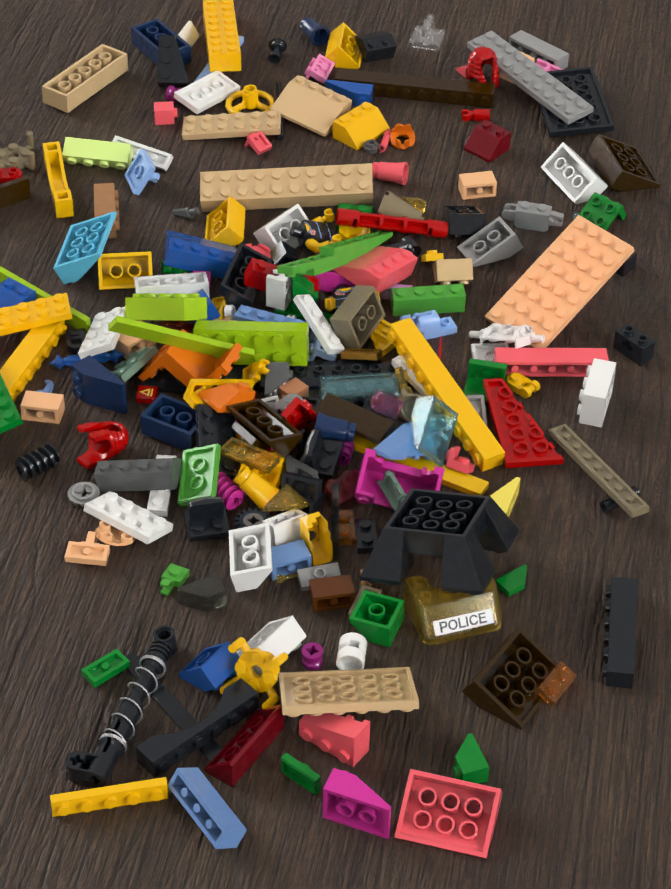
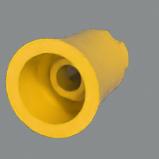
[233,466,280,510]

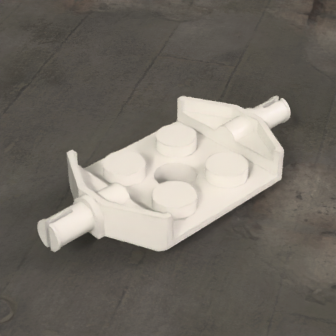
[469,323,545,349]

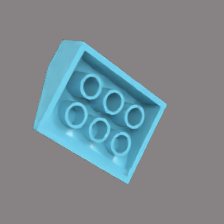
[53,211,117,284]

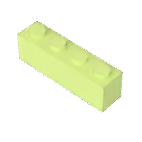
[62,137,134,170]

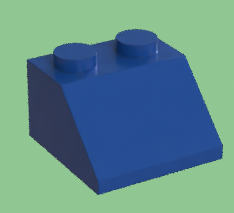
[0,277,36,308]
[178,641,239,692]

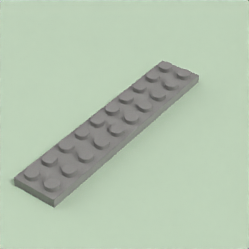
[467,30,594,125]

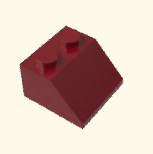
[463,120,511,163]

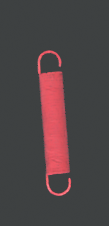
[378,129,392,153]

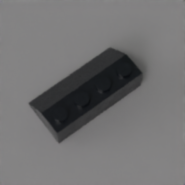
[219,243,272,311]

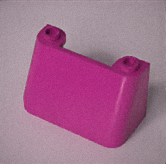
[354,448,445,509]

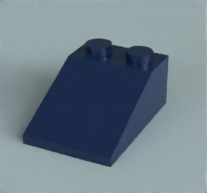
[71,355,127,414]

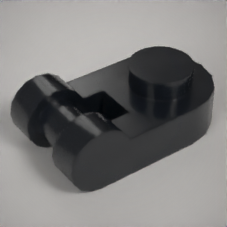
[66,328,85,354]

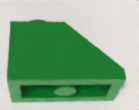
[292,274,318,310]
[452,733,489,784]

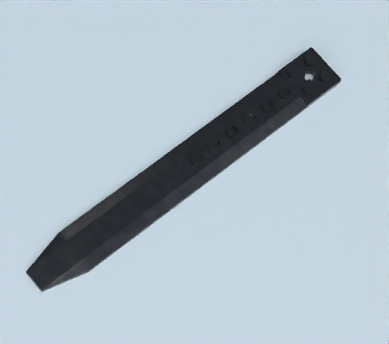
[139,355,439,394]

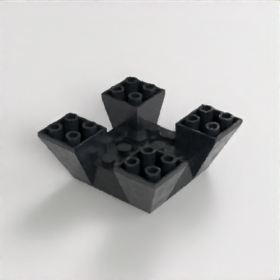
[360,488,519,596]

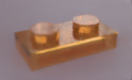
[333,510,356,545]
[535,661,577,706]

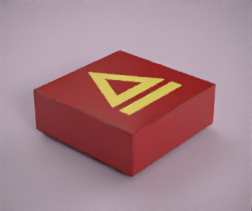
[136,385,158,404]

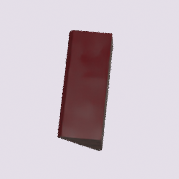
[204,704,284,787]

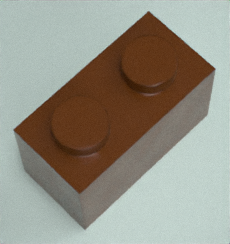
[309,574,355,612]

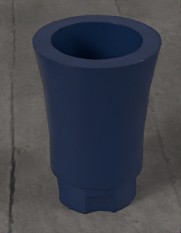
[300,17,330,46]
[315,412,357,442]

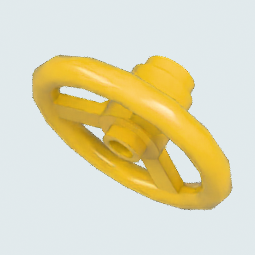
[225,85,274,114]

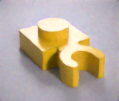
[242,358,270,383]

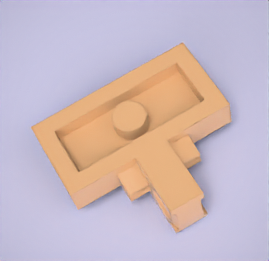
[65,531,110,566]

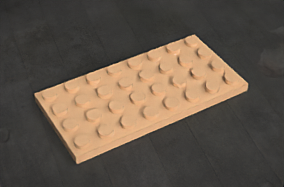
[485,215,635,348]

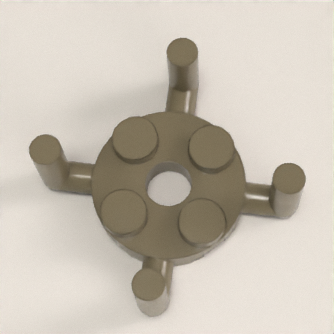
[0,131,36,170]

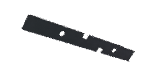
[331,482,340,563]

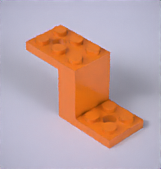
[138,329,243,392]

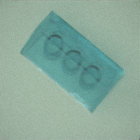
[319,372,399,407]

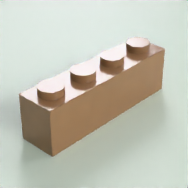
[94,183,120,238]

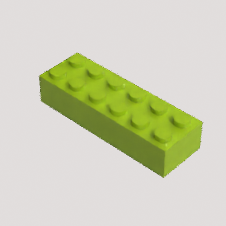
[193,320,309,366]

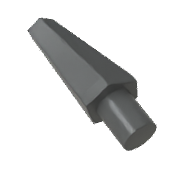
[171,207,199,219]

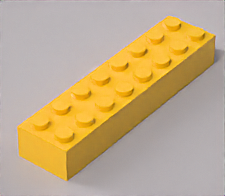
[203,0,241,72]

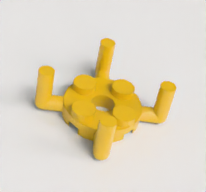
[220,637,288,709]

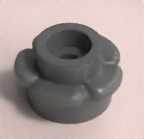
[363,139,379,154]

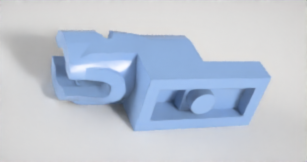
[400,310,457,340]

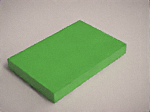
[178,443,221,506]

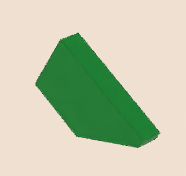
[495,564,527,597]

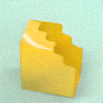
[299,512,333,566]

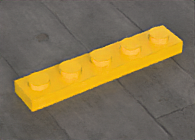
[50,777,168,817]

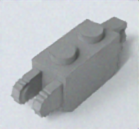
[501,201,564,232]

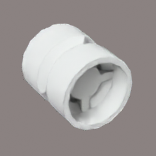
[336,632,367,670]

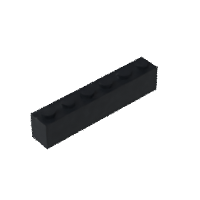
[602,577,637,689]

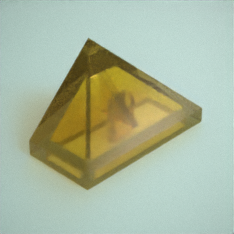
[263,484,308,512]

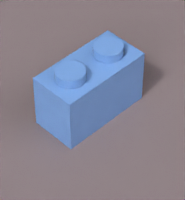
[269,539,312,581]

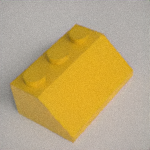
[325,22,362,69]
[333,102,390,150]
[205,196,246,246]
[98,252,153,290]

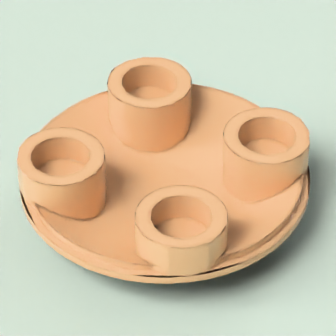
[95,521,136,546]

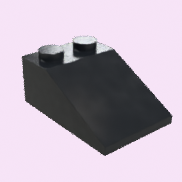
[443,205,485,237]

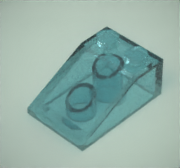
[411,396,458,467]

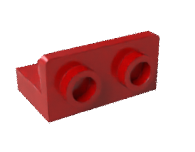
[281,397,317,430]

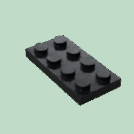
[195,404,238,480]

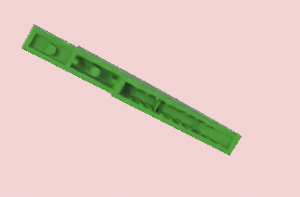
[277,231,393,277]

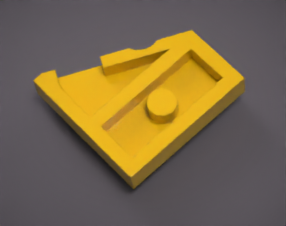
[370,319,395,358]

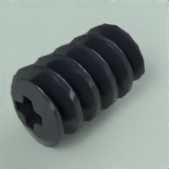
[15,443,60,482]

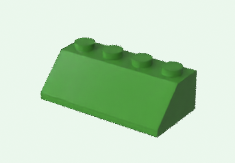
[388,284,466,317]

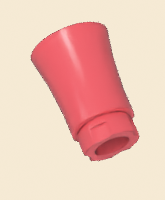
[372,162,409,185]

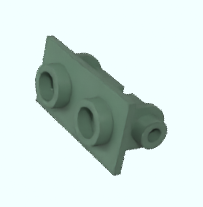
[377,471,407,512]

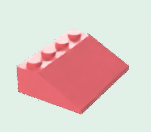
[333,246,418,293]
[394,769,502,859]

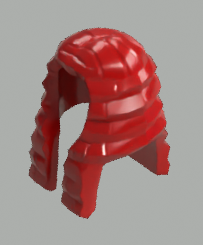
[467,46,500,88]
[76,421,129,469]

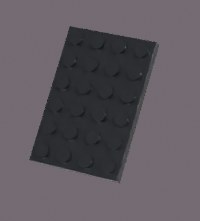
[538,67,614,138]

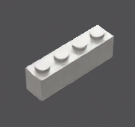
[509,30,569,69]

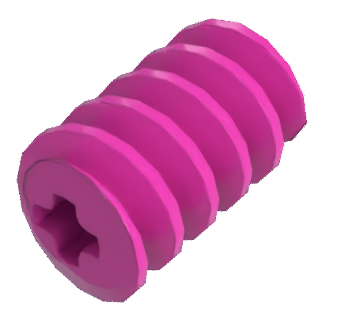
[216,472,245,510]

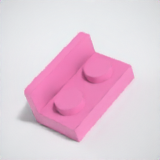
[304,54,335,84]

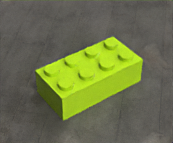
[125,293,207,321]

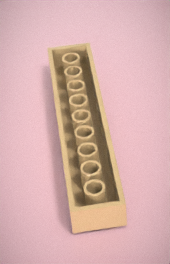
[200,163,374,212]

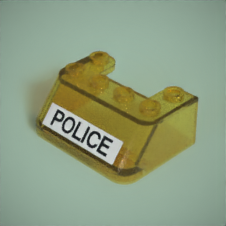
[404,576,502,645]

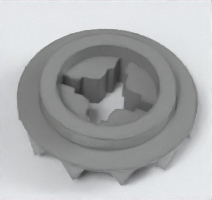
[68,482,100,507]

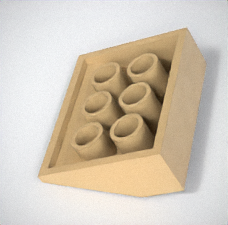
[270,75,352,137]

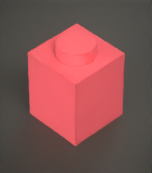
[154,101,177,125]

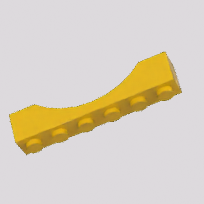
[42,141,74,218]

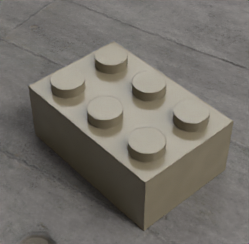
[330,285,385,349]

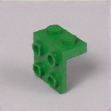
[578,192,627,231]
[463,358,507,404]

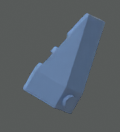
[373,421,439,460]

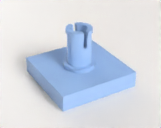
[124,148,160,195]

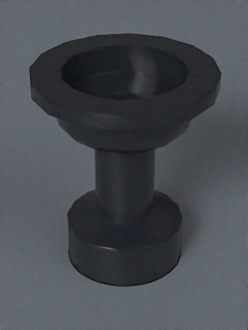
[268,38,287,64]

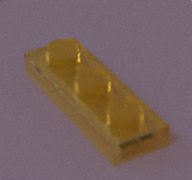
[221,437,280,474]

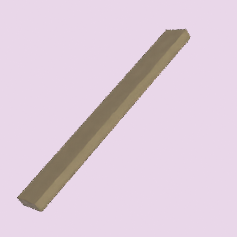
[549,424,650,518]

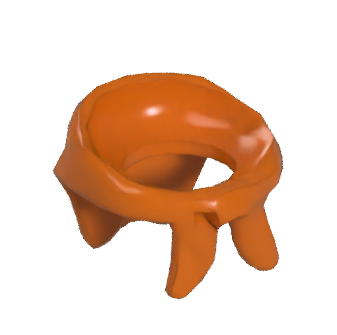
[390,123,415,150]

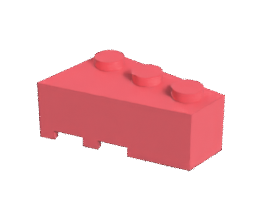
[299,713,370,767]

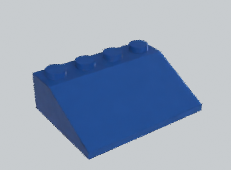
[164,230,237,279]

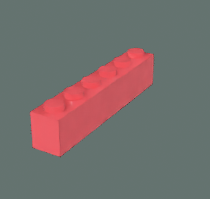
[493,347,609,377]

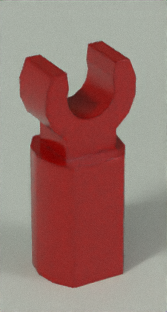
[461,109,490,122]

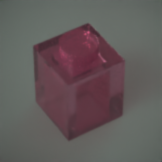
[370,389,404,419]

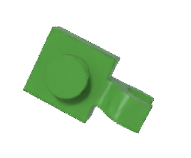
[160,563,190,596]

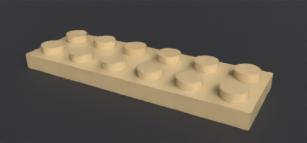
[182,110,281,141]

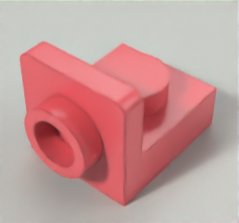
[244,131,272,155]
[445,446,475,474]

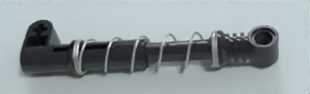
[65,626,177,788]

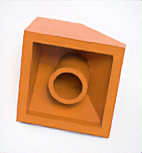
[197,381,256,413]

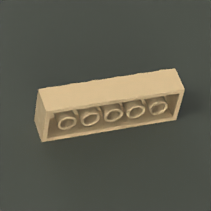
[41,44,128,113]

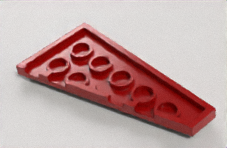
[483,378,564,468]

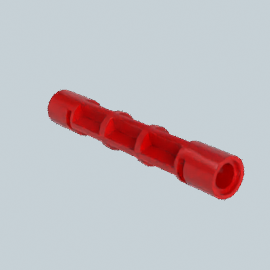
[336,208,448,239]

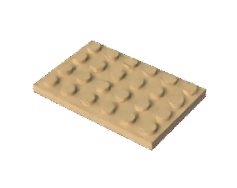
[278,667,419,717]

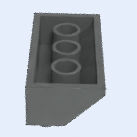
[94,458,182,492]

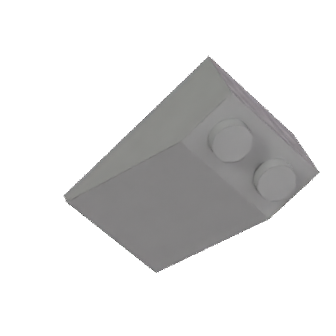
[457,216,523,267]

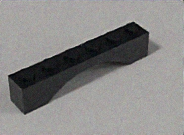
[136,678,259,777]

